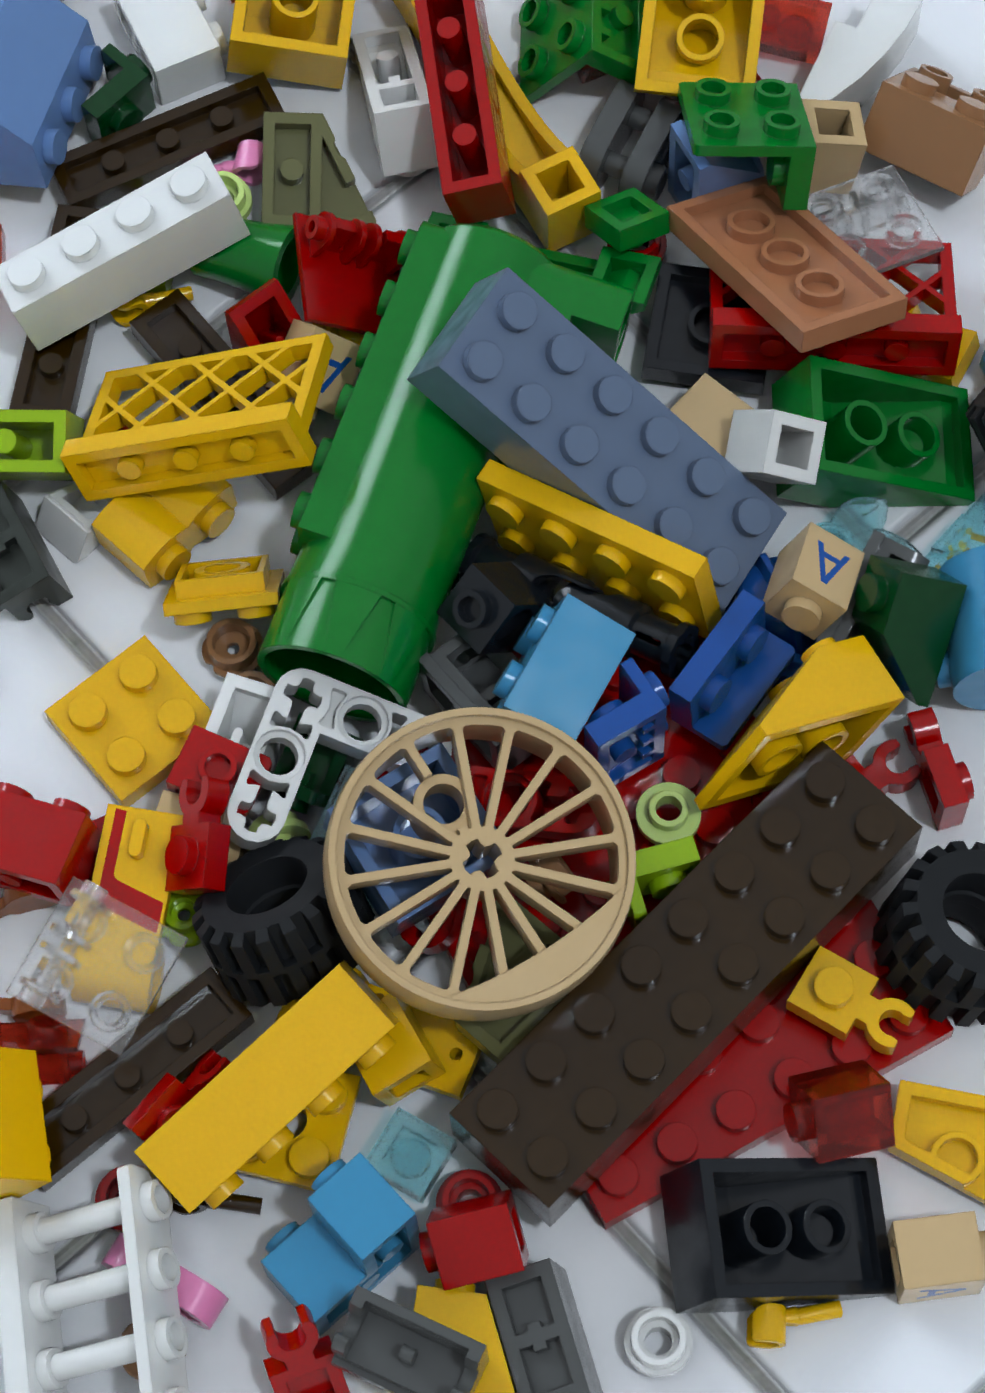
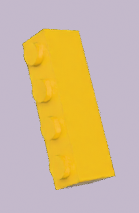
[134,960,399,1214]

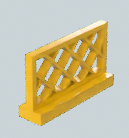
[60,333,334,502]

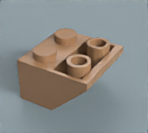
[864,64,985,197]

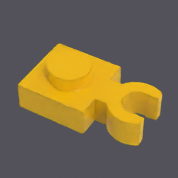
[786,946,915,1055]

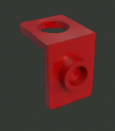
[166,725,272,817]

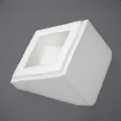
[35,482,113,563]

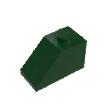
[852,554,967,707]

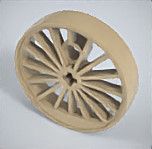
[323,707,636,1021]

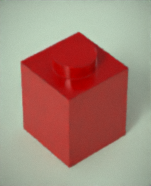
[419,1189,529,1291]

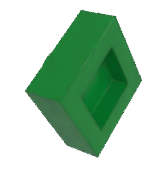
[584,187,669,252]

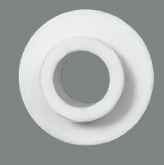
[624,1306,693,1378]

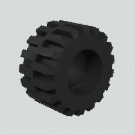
[192,835,375,1007]
[873,841,985,1027]

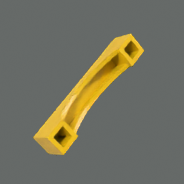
[393,0,601,251]

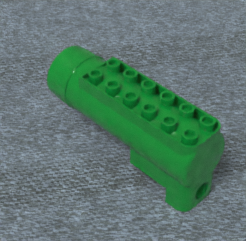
[257,221,636,722]

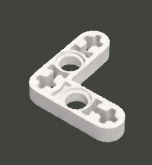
[223,668,452,850]

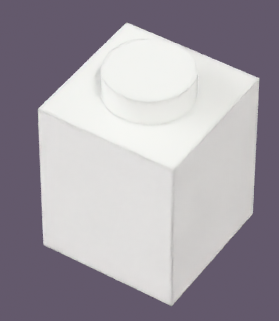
[725,409,827,485]

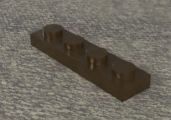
[53,72,284,208]
[9,204,100,415]
[129,289,318,500]
[41,967,255,1192]

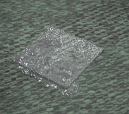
[807,165,945,273]
[6,876,189,1056]

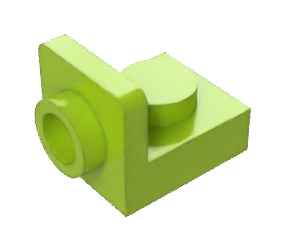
[606,835,701,931]

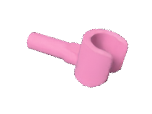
[214,139,263,186]

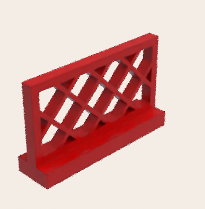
[708,239,963,376]

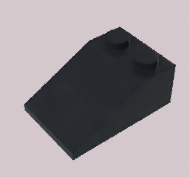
[660,1158,895,1314]

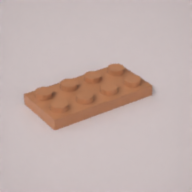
[667,176,908,353]

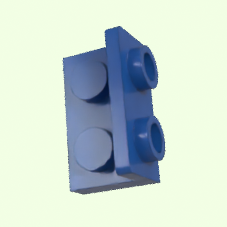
[668,589,795,750]
[584,657,670,785]

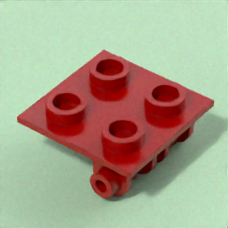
[292,211,407,335]

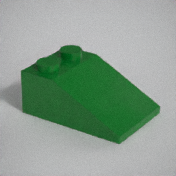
[771,355,975,508]

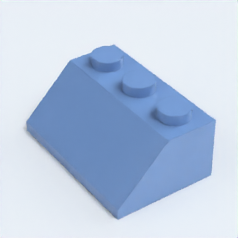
[0,0,103,189]

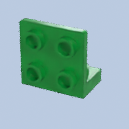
[518,0,645,104]
[678,78,817,210]

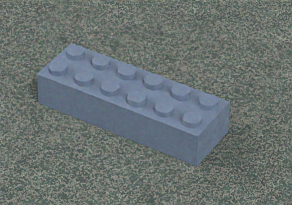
[407,267,787,612]

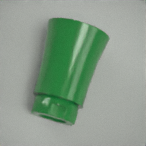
[189,219,300,301]

